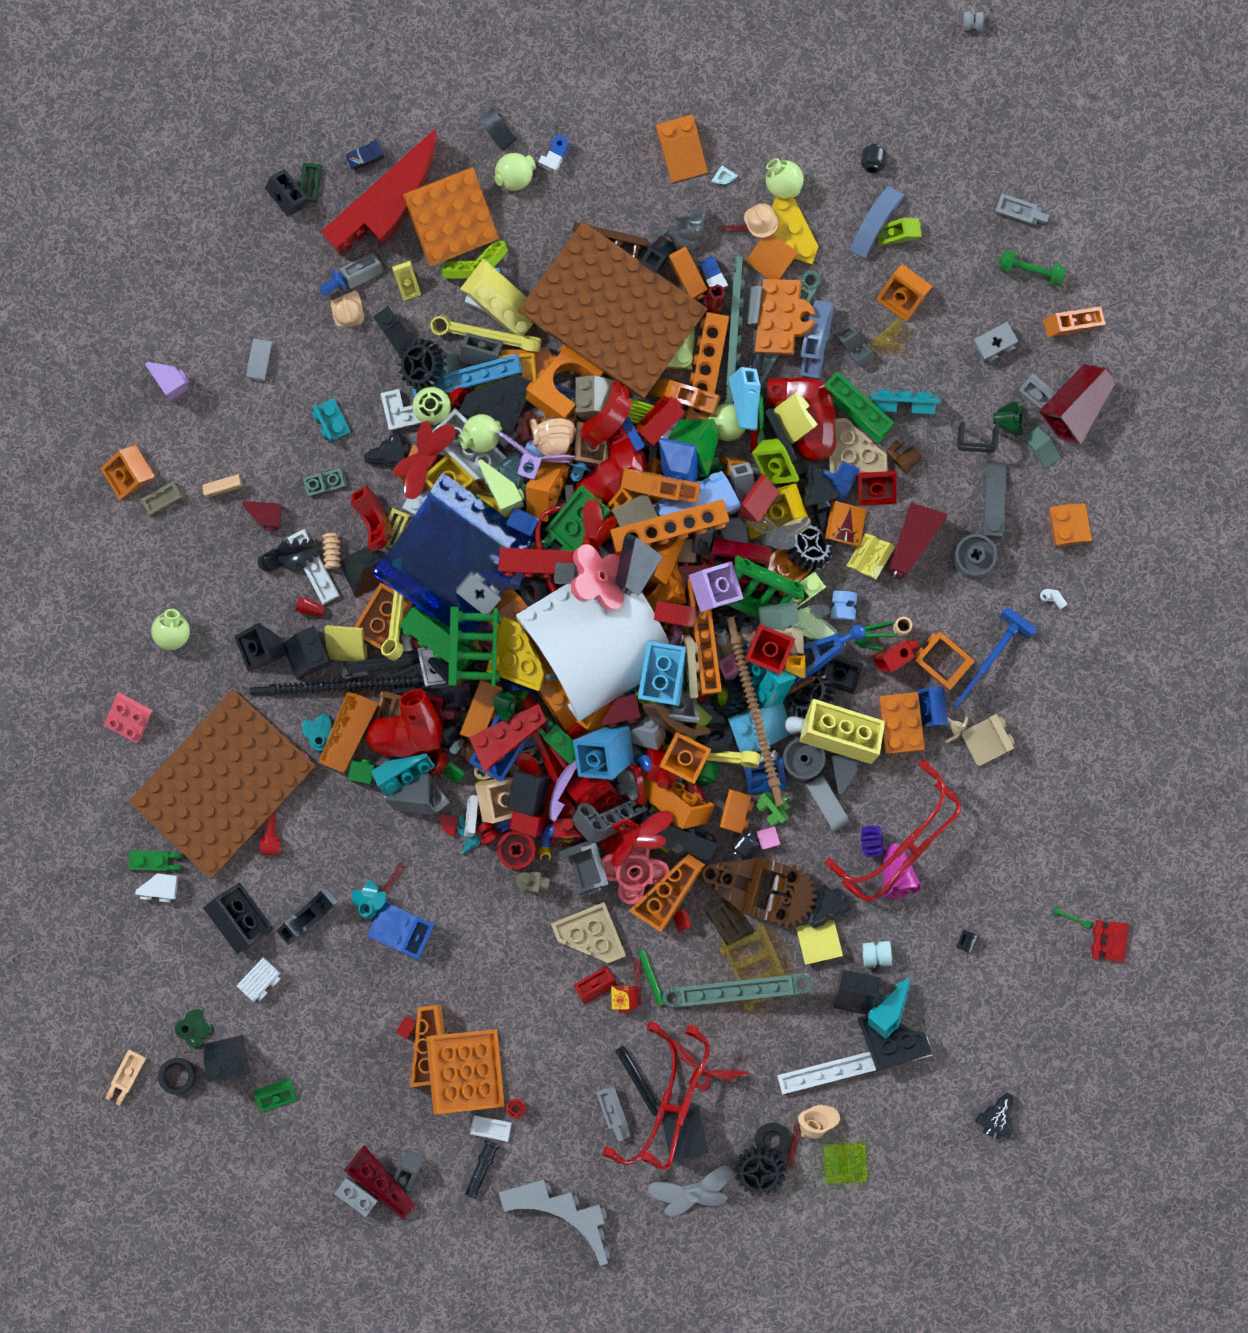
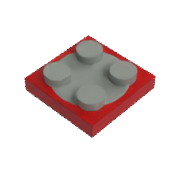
[616,764,647,805]

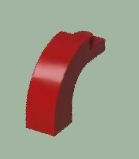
[580,380,633,448]
[351,485,393,552]

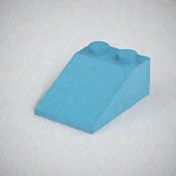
[638,641,686,706]
[727,702,791,753]

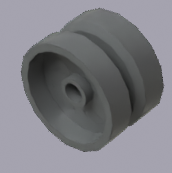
[953,534,997,578]
[783,738,826,782]

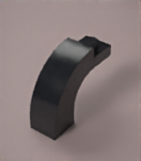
[276,887,338,946]

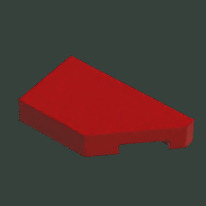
[750,415,759,453]

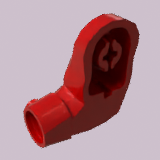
[767,377,836,462]
[574,425,648,506]
[366,689,442,758]

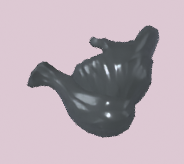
[657,206,706,252]

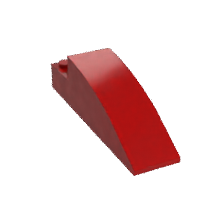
[321,130,439,256]

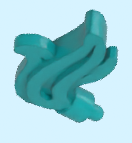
[457,815,480,854]

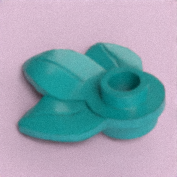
[302,713,333,751]
[352,880,387,919]

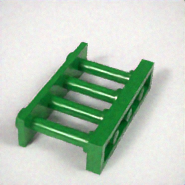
[824,371,894,444]
[726,556,804,619]
[448,606,501,687]

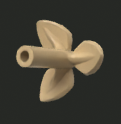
[945,717,968,743]

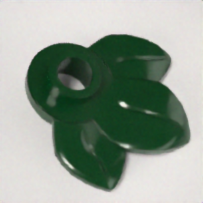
[174,1009,214,1048]

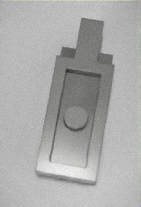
[995,193,1049,225]
[596,1086,631,1142]

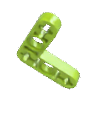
[439,241,508,279]

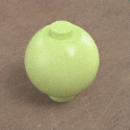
[494,153,536,191]
[766,158,804,199]
[412,387,451,425]
[708,403,746,441]
[458,414,502,453]
[151,609,190,650]

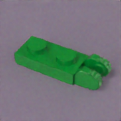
[538,716,576,765]
[129,850,183,871]

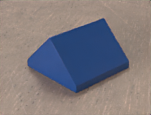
[916,686,948,728]

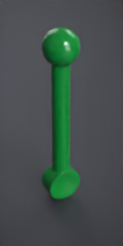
[1053,908,1091,928]

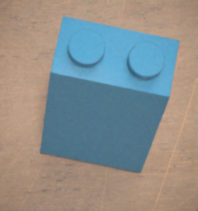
[573,725,634,780]

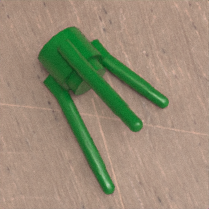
[855,621,898,651]

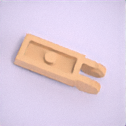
[105,1049,147,1106]

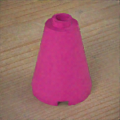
[883,843,922,899]

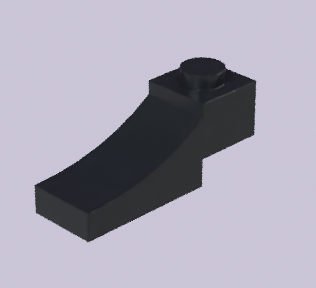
[373,306,421,356]

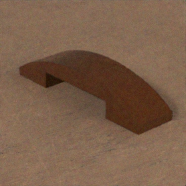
[643,704,711,735]

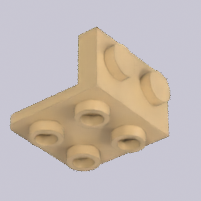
[961,714,1015,766]

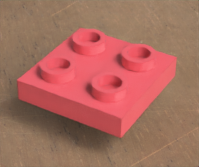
[103,692,153,743]

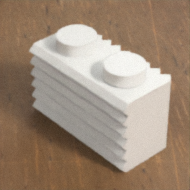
[237,957,281,1002]

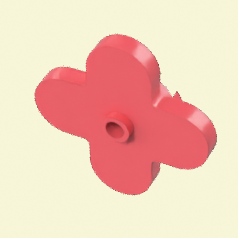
[571,544,624,611]
[601,845,669,904]

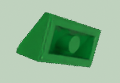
[254,1078,297,1113]

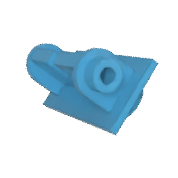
[569,462,591,483]

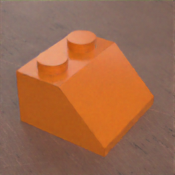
[876,264,932,322]
[100,445,155,500]
[1048,503,1092,547]
[659,732,711,784]
[719,789,754,833]

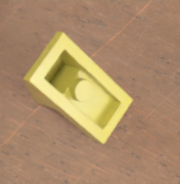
[392,261,421,301]

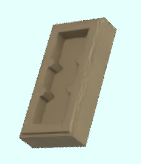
[140,481,183,516]

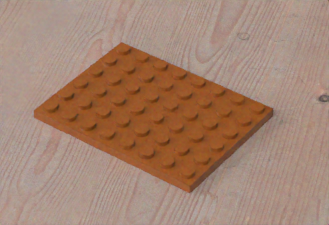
[518,222,708,400]
[128,689,317,880]

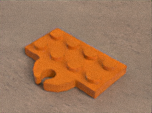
[755,279,816,355]

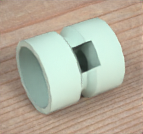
[862,941,892,968]

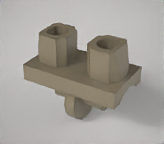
[515,872,549,892]

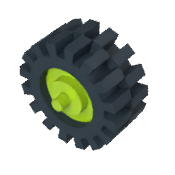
[710,679,745,715]

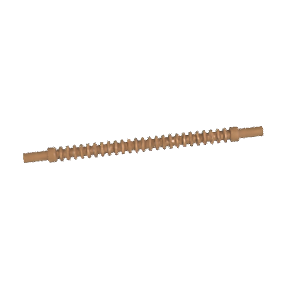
[726,617,784,806]

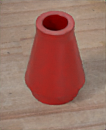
[295,596,325,617]

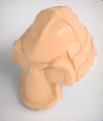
[529,418,577,456]

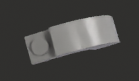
[727,462,754,516]

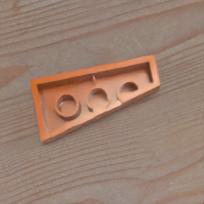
[639,765,715,829]

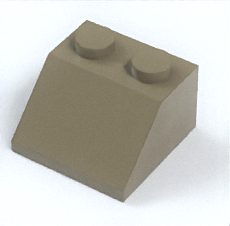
[576,375,616,422]
[612,494,658,538]

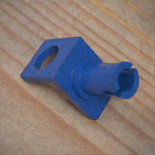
[319,270,350,298]
[507,508,539,536]

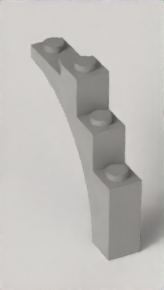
[499,1179,610,1266]

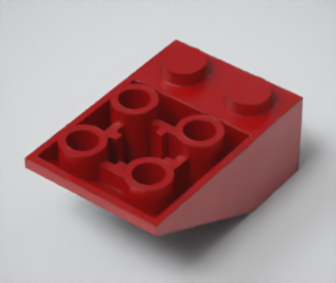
[565,777,625,815]

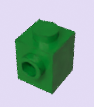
[348,759,376,785]

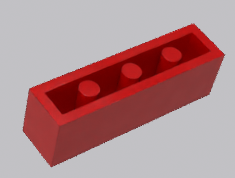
[498,548,574,578]

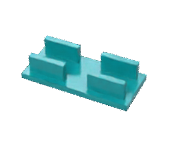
[870,389,940,414]

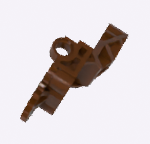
[698,858,817,928]

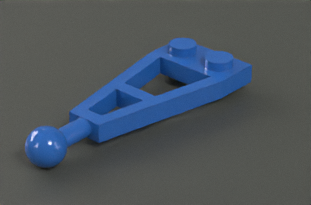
[793,625,866,684]

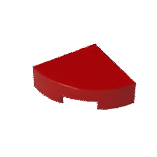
[439,814,459,837]

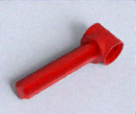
[260,811,280,856]

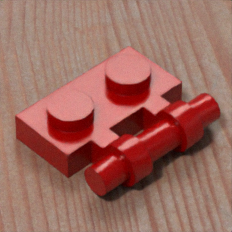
[1091,920,1129,962]

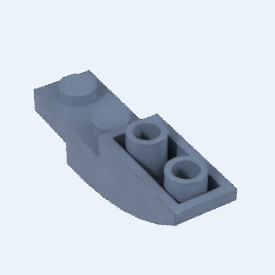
[800,300,834,378]

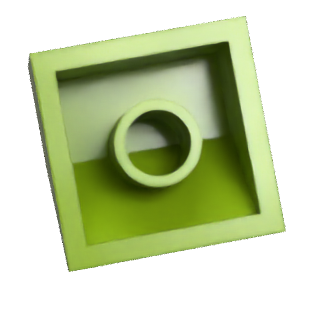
[752,439,799,484]

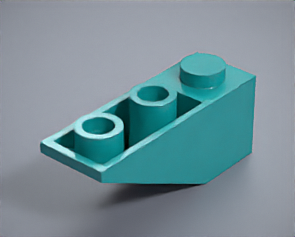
[371,754,436,797]
[868,977,910,1039]

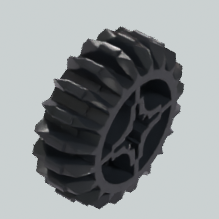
[397,338,448,390]
[782,522,833,572]
[785,671,836,719]
[734,1144,787,1197]

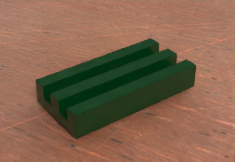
[300,163,322,203]

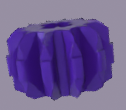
[861,825,884,858]

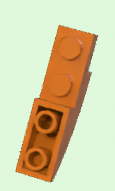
[648,377,720,415]
[621,468,701,503]

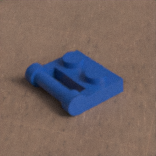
[745,757,787,794]

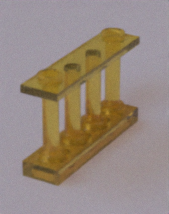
[718,923,792,1013]

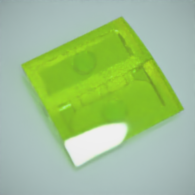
[823,1142,867,1184]

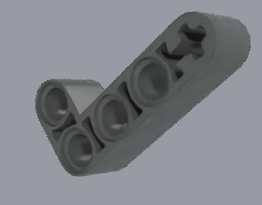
[572,800,648,843]

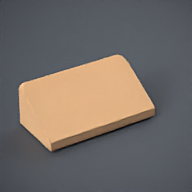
[203,474,243,498]

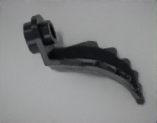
[258,538,323,572]

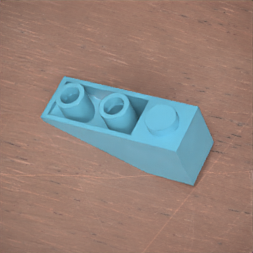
[728,367,760,430]

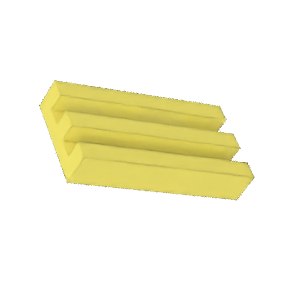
[385,508,410,551]

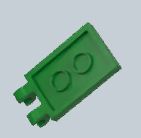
[541,485,611,551]

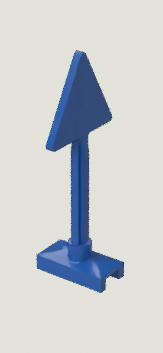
[953,606,1038,708]

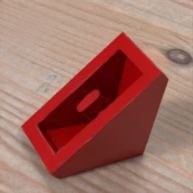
[509,811,549,837]

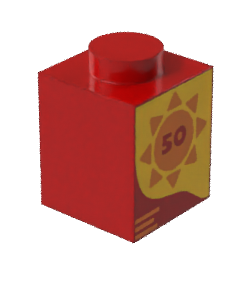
[611,986,637,1013]

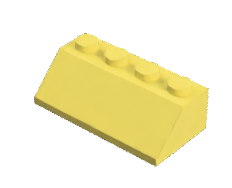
[460,259,533,336]
[800,699,885,764]

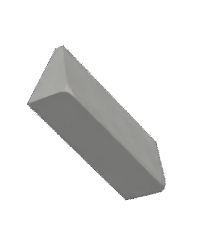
[340,252,383,289]
[743,286,762,326]
[1019,374,1056,409]

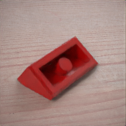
[573,966,618,1005]

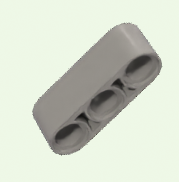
[805,775,850,832]

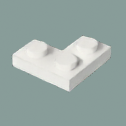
[381,389,422,431]

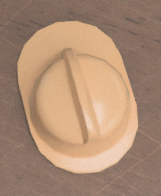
[744,204,779,238]
[331,290,364,327]
[798,1104,840,1139]

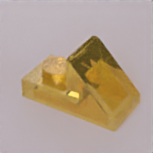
[870,317,904,350]

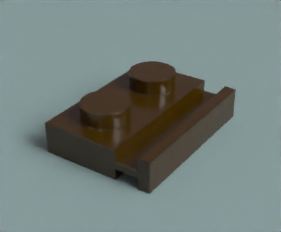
[706,901,751,945]

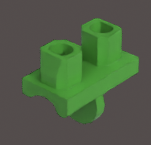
[755,791,790,826]

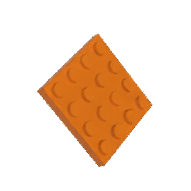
[403,167,499,266]
[426,1029,505,1115]

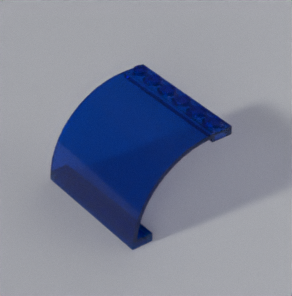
[372,472,536,633]

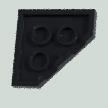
[459,375,532,435]
[857,1015,932,1072]

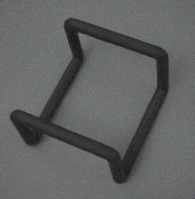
[957,421,999,453]

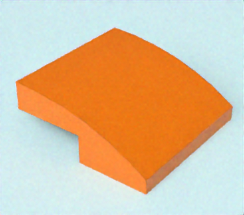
[745,234,798,280]

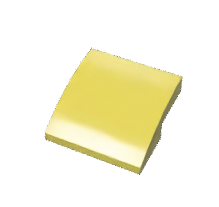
[773,391,818,445]
[846,533,895,579]
[324,625,367,661]
[796,920,843,965]

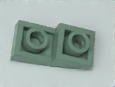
[303,468,347,497]

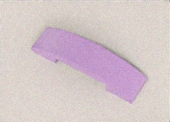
[549,760,577,821]

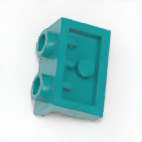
[312,398,351,443]

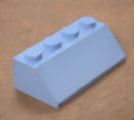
[653,471,741,540]

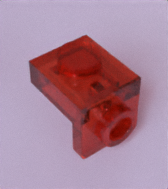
[517,411,540,441]

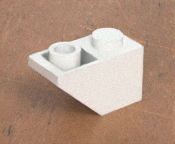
[135,874,179,903]

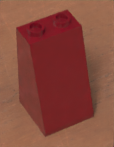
[1039,364,1116,444]
[888,502,948,580]

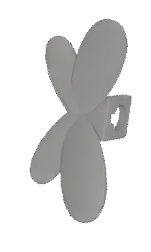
[648,1165,732,1217]

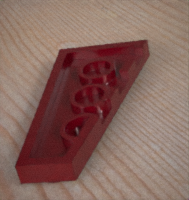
[344,1145,415,1220]

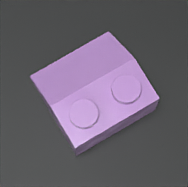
[145,362,190,401]
[689,562,744,612]

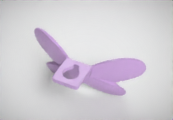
[497,431,576,480]

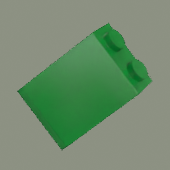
[668,419,720,477]

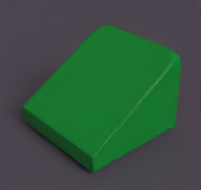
[443,762,465,785]

